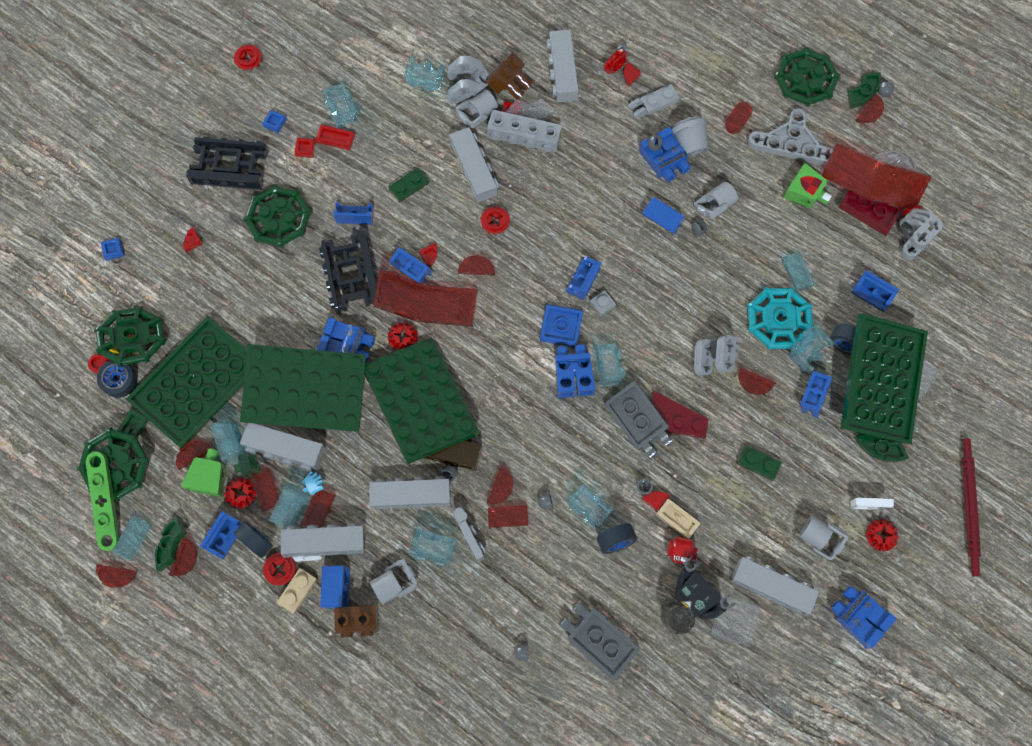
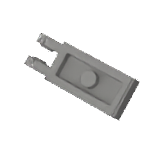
[628,84,680,118]
[453,507,486,562]

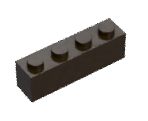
[399,439,482,471]

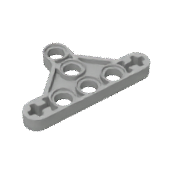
[747,109,836,166]

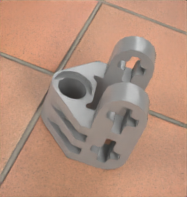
[447,56,490,104]
[900,208,943,260]
[694,335,739,376]

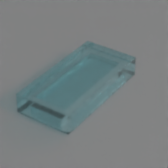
[781,252,815,292]
[112,516,151,561]

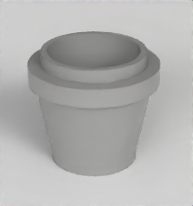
[672,116,709,157]

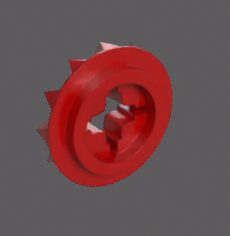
[234,45,262,71]
[604,49,628,74]
[481,207,510,235]
[388,322,418,351]
[224,477,256,509]
[866,519,899,551]
[263,553,296,586]

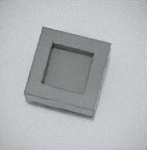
[589,290,616,317]

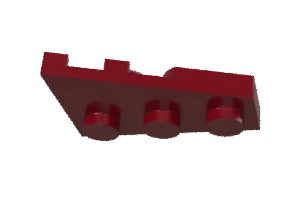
[838,191,904,236]
[652,391,709,439]

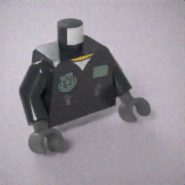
[673,557,736,621]

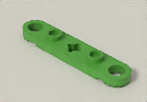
[86,452,120,551]

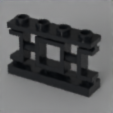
[186,136,268,190]
[319,231,381,314]

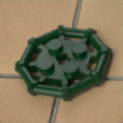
[774,47,840,107]
[243,184,312,248]
[94,306,167,367]
[77,427,150,501]

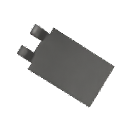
[604,381,674,458]
[559,603,640,681]

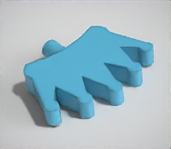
[302,471,324,495]

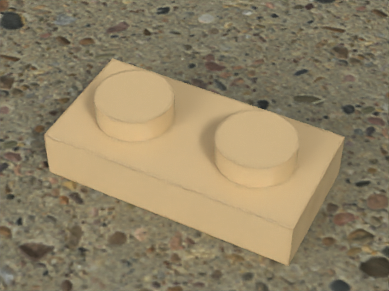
[656,499,700,539]
[277,568,318,614]

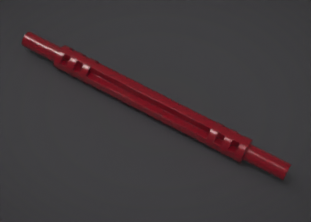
[962,438,981,577]

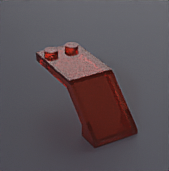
[822,142,931,209]
[373,270,478,327]

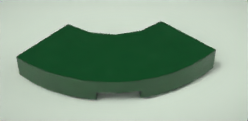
[847,72,881,108]
[855,434,909,462]
[155,516,187,572]

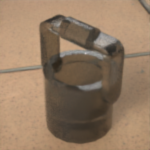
[660,598,695,634]

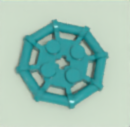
[746,287,815,350]

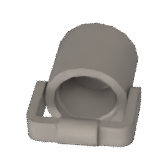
[456,89,498,128]
[694,182,738,219]
[799,515,848,560]
[370,560,418,605]

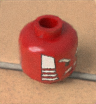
[667,537,698,565]

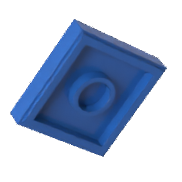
[540,304,583,348]

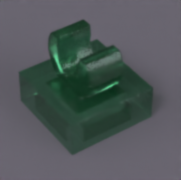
[234,453,261,475]

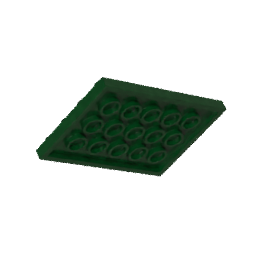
[840,313,928,445]
[126,316,247,449]
[364,337,480,465]
[240,344,366,432]

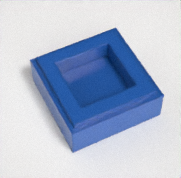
[262,110,287,133]
[101,237,124,261]

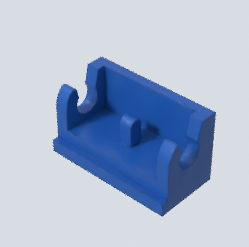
[642,197,684,235]
[333,202,374,225]
[389,247,433,284]
[566,257,602,300]
[851,270,899,312]
[800,371,832,418]
[200,511,242,559]
[320,566,350,609]

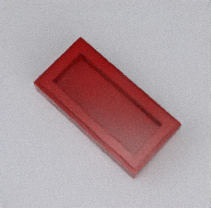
[315,125,355,150]

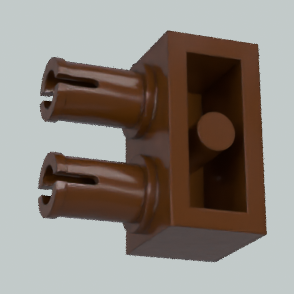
[485,52,533,101]
[334,605,379,638]

